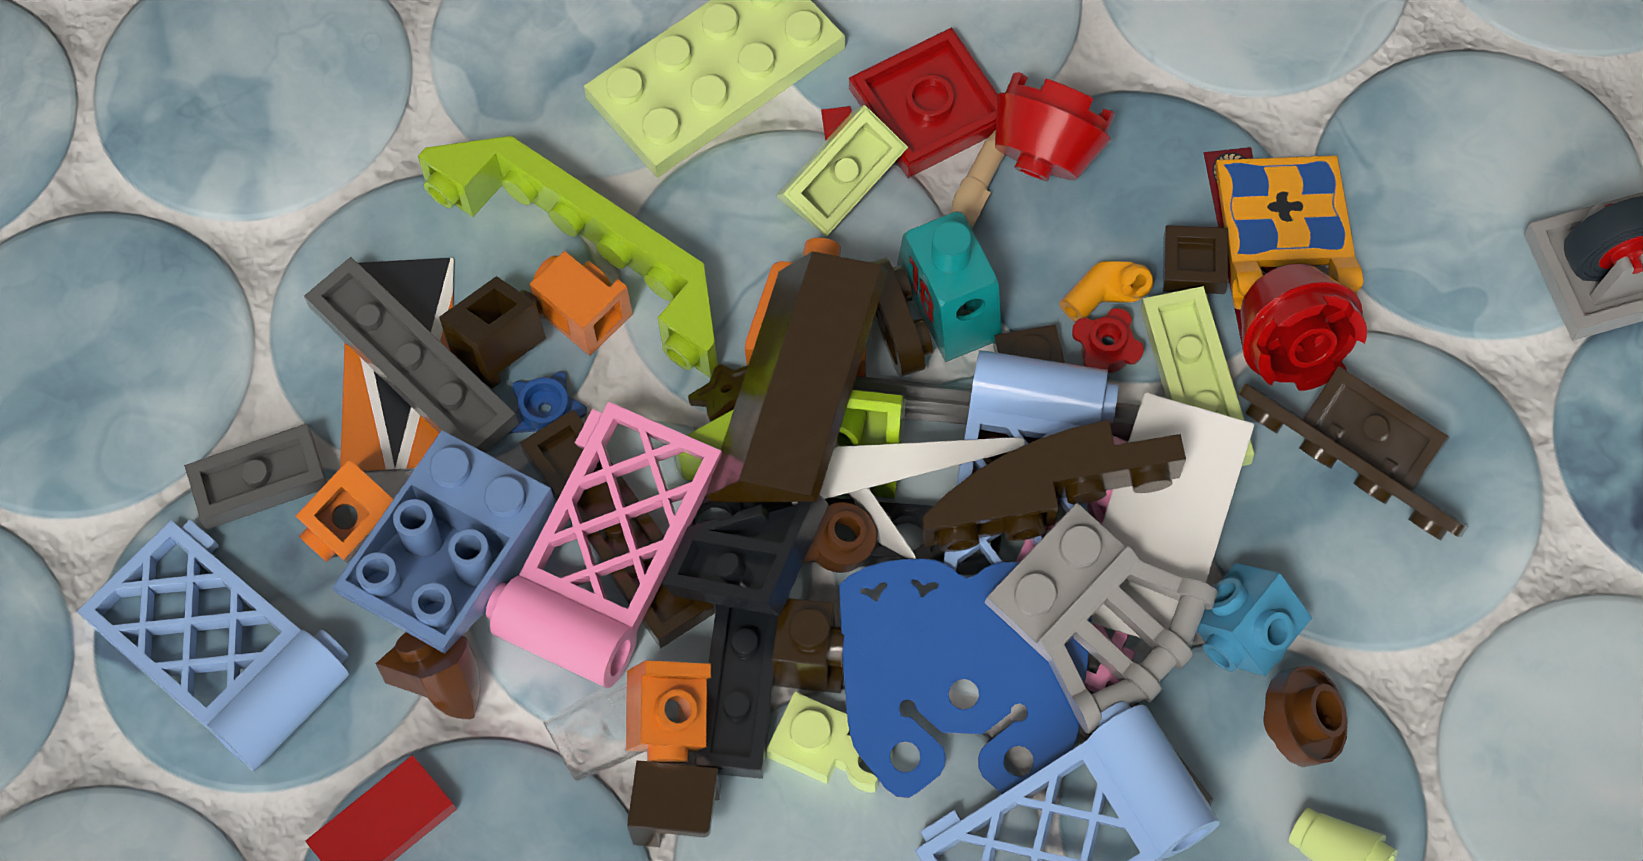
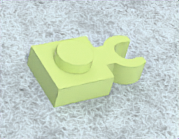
[766,692,893,792]

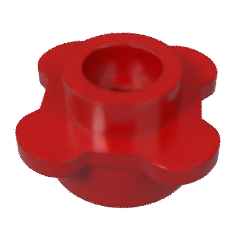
[1072,308,1144,373]

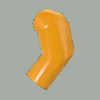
[1059,261,1154,322]

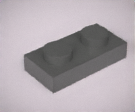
[184,423,327,530]

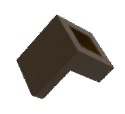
[627,760,721,848]

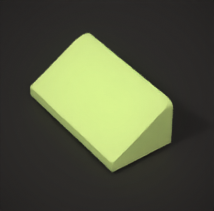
[776,105,908,236]

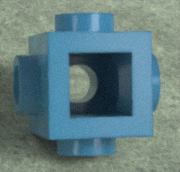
[1197,563,1312,676]

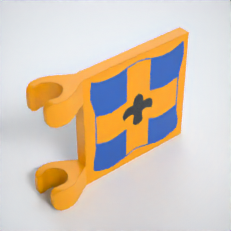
[1215,156,1364,310]

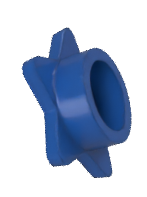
[511,371,587,433]

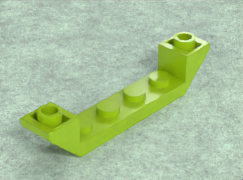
[418,136,718,378]

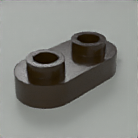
[871,257,933,377]

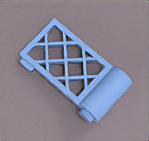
[944,350,1119,588]
[77,520,349,772]
[915,701,1220,861]

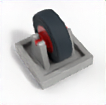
[1524,192,1643,341]

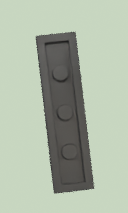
[304,257,519,453]

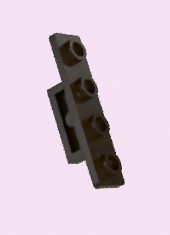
[1238,366,1469,540]

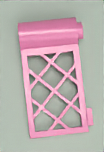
[486,401,723,688]

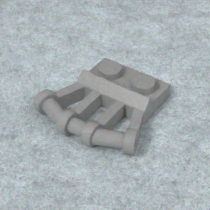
[984,503,1218,734]

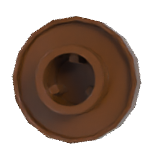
[1263,666,1347,767]

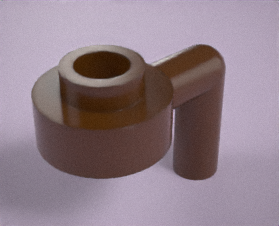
[803,502,876,573]

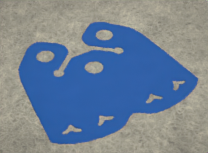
[839,559,1093,798]

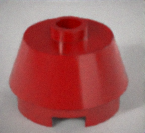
[995,72,1115,181]
[1241,264,1367,391]

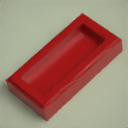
[305,755,456,861]

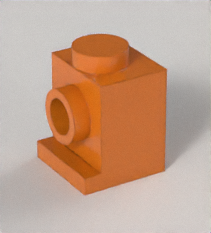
[530,251,633,356]
[295,459,393,562]
[626,660,711,764]

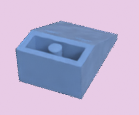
[332,430,555,653]

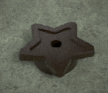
[688,364,748,422]

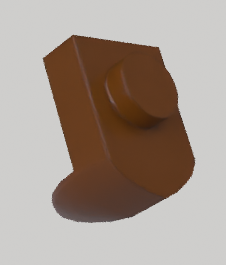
[375,632,480,720]

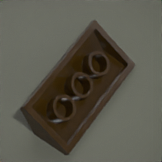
[706,251,888,502]

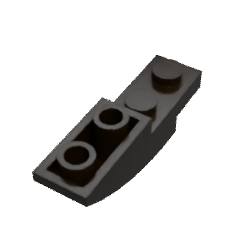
[922,420,1186,552]

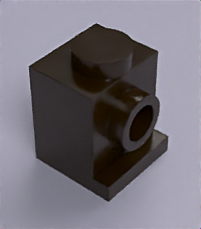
[439,276,546,389]
[772,598,844,694]

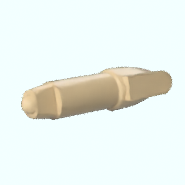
[950,130,1005,229]

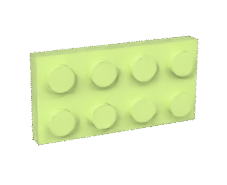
[584,0,845,178]

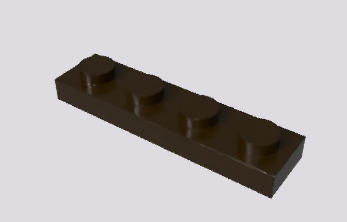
[520,409,715,649]

